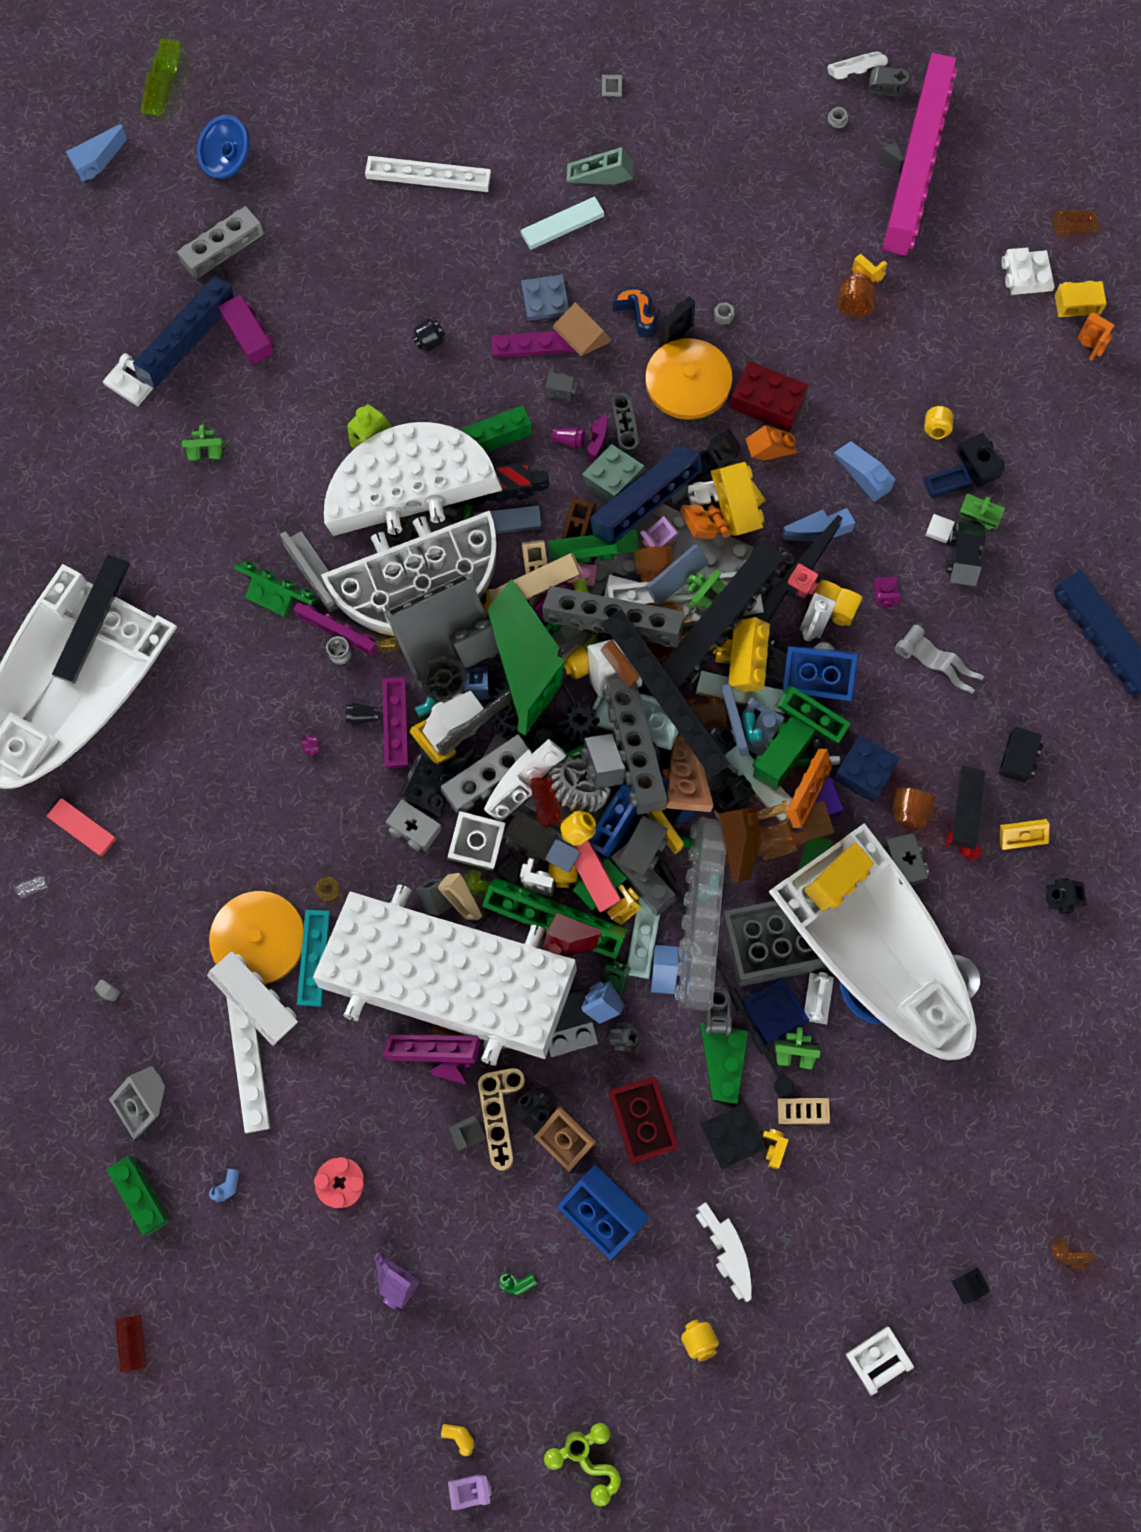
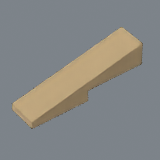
[489,553,582,602]

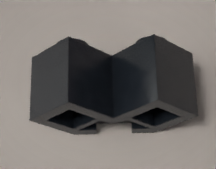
[945,522,986,586]

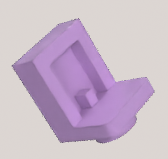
[640,516,679,552]
[448,1475,492,1510]

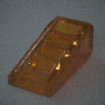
[1051,210,1100,236]

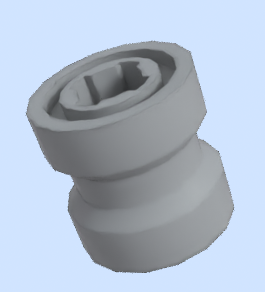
[326,636,352,665]

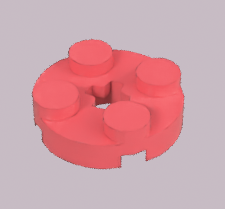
[314,1157,365,1208]

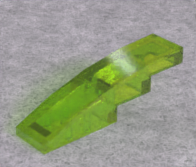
[140,38,182,117]

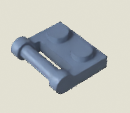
[731,697,785,756]

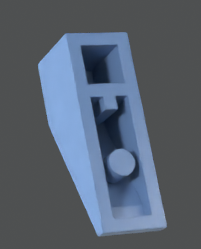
[66,124,127,182]
[833,441,896,502]

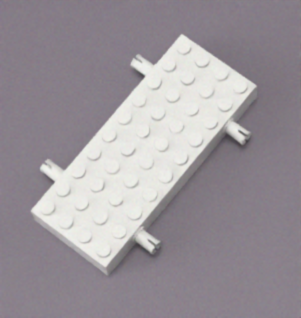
[313,885,577,1065]

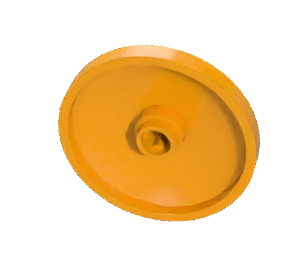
[645,338,732,420]
[209,891,304,985]

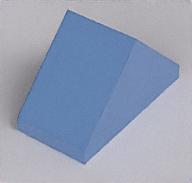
[464,666,489,700]
[651,945,679,995]

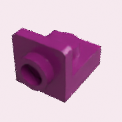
[873,577,901,608]

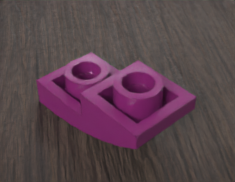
[587,414,607,463]

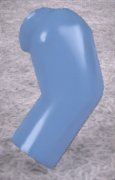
[209,1169,240,1202]

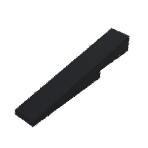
[748,515,843,623]

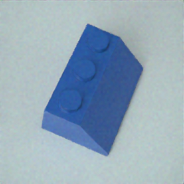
[557,1165,649,1261]

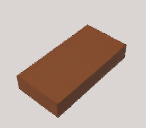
[600,640,639,687]

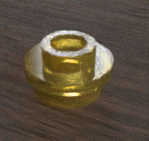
[315,877,339,901]

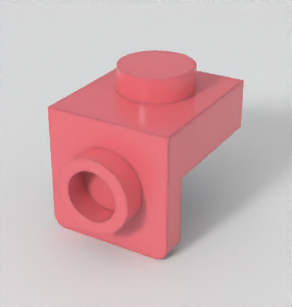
[788,564,819,599]

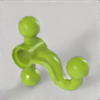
[544,1423,621,1507]

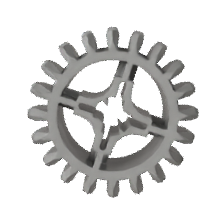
[547,757,610,813]

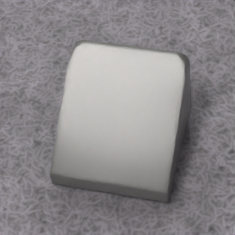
[602,75,622,97]

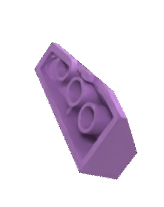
[375,1253,420,1310]

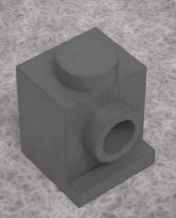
[545,368,579,402]

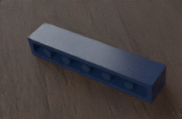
[133,276,234,389]
[590,445,702,545]
[1054,570,1141,699]

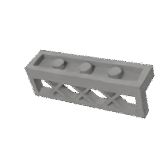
[280,531,339,613]

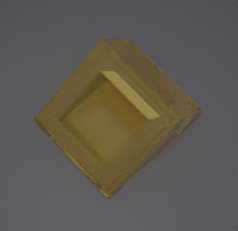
[376,636,401,653]

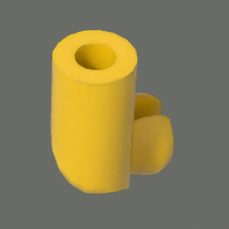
[441,1424,475,1456]

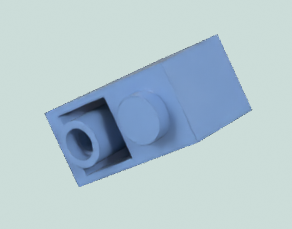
[581,981,624,1024]

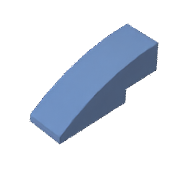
[781,508,856,541]

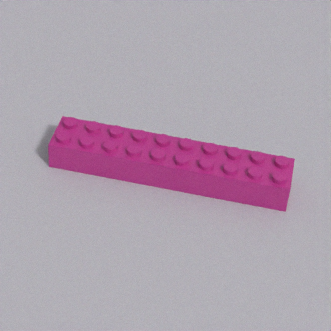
[882,53,958,256]

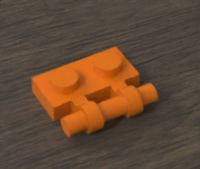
[680,504,731,539]

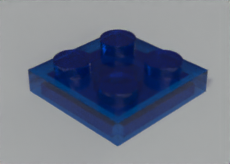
[743,978,809,1044]

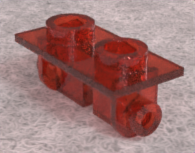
[529,775,562,828]
[115,1315,146,1372]

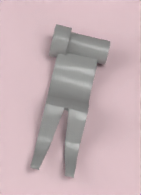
[894,625,984,694]

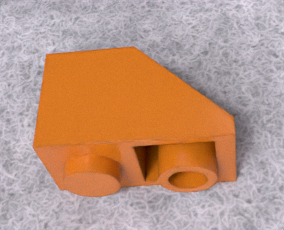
[746,425,798,461]

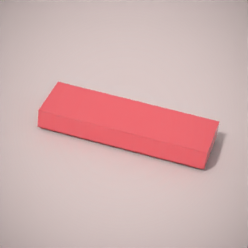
[47,798,116,857]
[572,840,622,912]

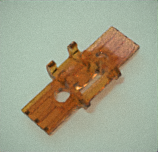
[717,800,834,866]

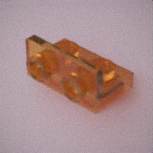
[685,697,727,730]

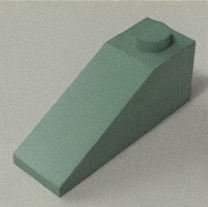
[566,147,634,185]

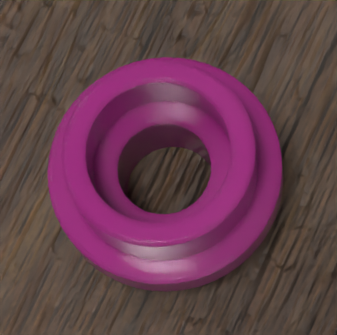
[301,734,319,757]

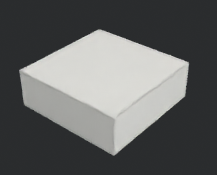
[925,514,954,543]

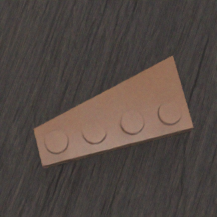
[666,735,713,812]

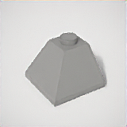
[109,1066,165,1140]

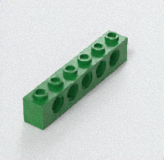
[482,878,628,959]

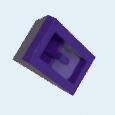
[805,778,843,825]

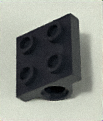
[398,755,457,818]

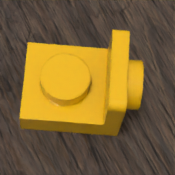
[607,884,642,925]
[762,1129,788,1169]

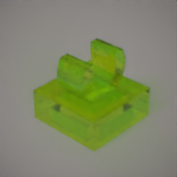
[464,870,490,897]

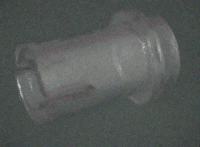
[15,874,49,899]

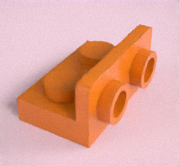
[1077,312,1115,361]

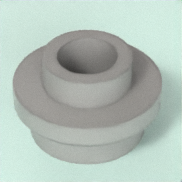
[827,107,848,128]

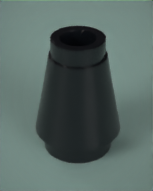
[346,702,379,725]

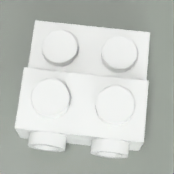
[1002,247,1054,295]

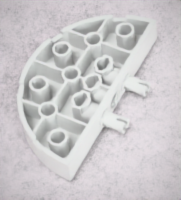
[324,422,502,536]
[321,511,496,636]

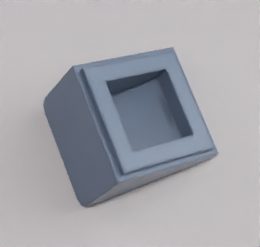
[545,839,581,873]

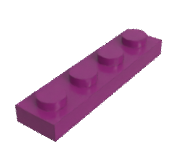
[491,331,576,358]
[293,602,378,657]
[382,677,409,768]
[383,1035,481,1063]

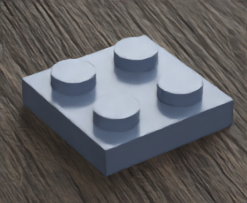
[521,275,569,321]

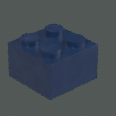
[833,735,900,803]

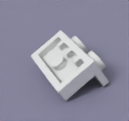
[520,858,554,897]

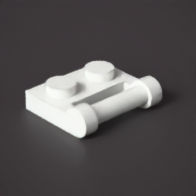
[103,353,153,407]
[845,1326,914,1396]

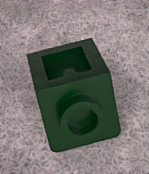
[600,959,631,996]

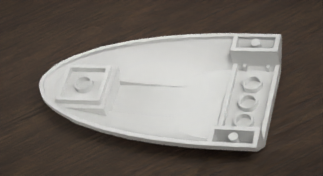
[0,564,177,789]
[769,823,976,1060]

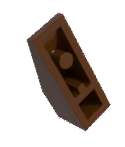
[561,497,597,563]
[719,806,760,884]

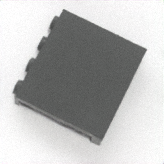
[384,573,498,689]

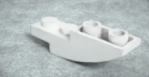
[484,739,566,822]
[696,1202,751,1302]

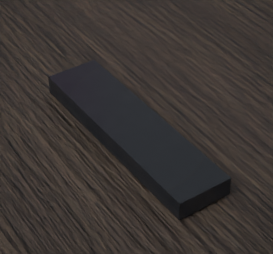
[951,766,985,850]

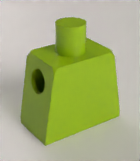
[347,404,392,449]

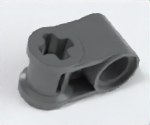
[868,66,910,97]
[704,987,731,1036]

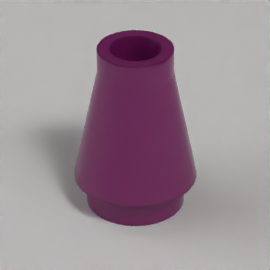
[552,427,585,449]

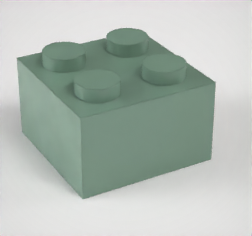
[582,444,646,503]

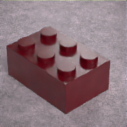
[730,361,809,432]
[608,1076,679,1165]

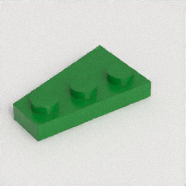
[700,1023,748,1104]

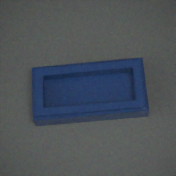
[923,465,973,499]

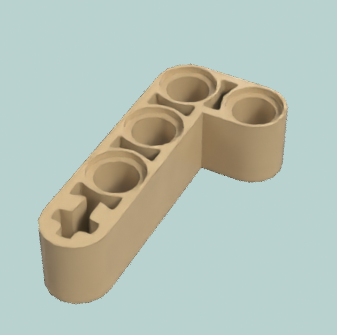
[478,1068,525,1171]

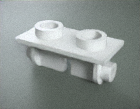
[687,481,719,505]
[799,593,836,641]
[803,972,834,1025]

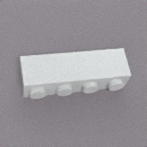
[207,951,298,1046]

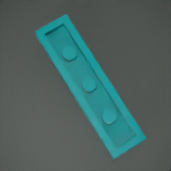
[297,910,330,1007]

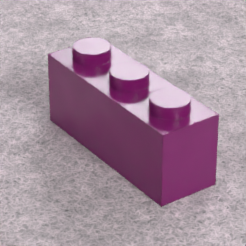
[218,295,274,365]

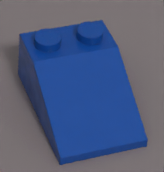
[783,646,860,701]

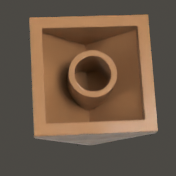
[553,302,612,356]
[534,1107,596,1172]

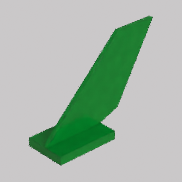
[487,579,565,735]

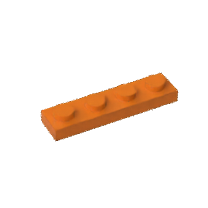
[787,749,832,828]

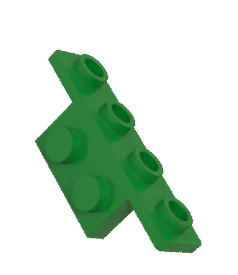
[548,529,639,564]
[234,561,320,616]

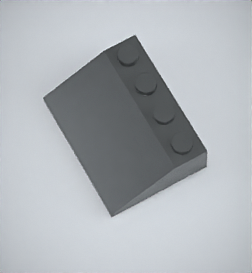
[724,901,829,987]

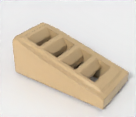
[438,873,482,920]
[778,1098,830,1124]

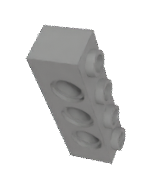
[177,206,264,280]
[441,735,528,813]

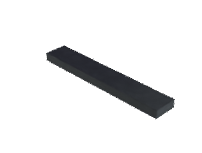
[52,555,130,684]

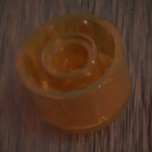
[837,273,876,317]
[634,546,674,582]
[891,788,936,829]

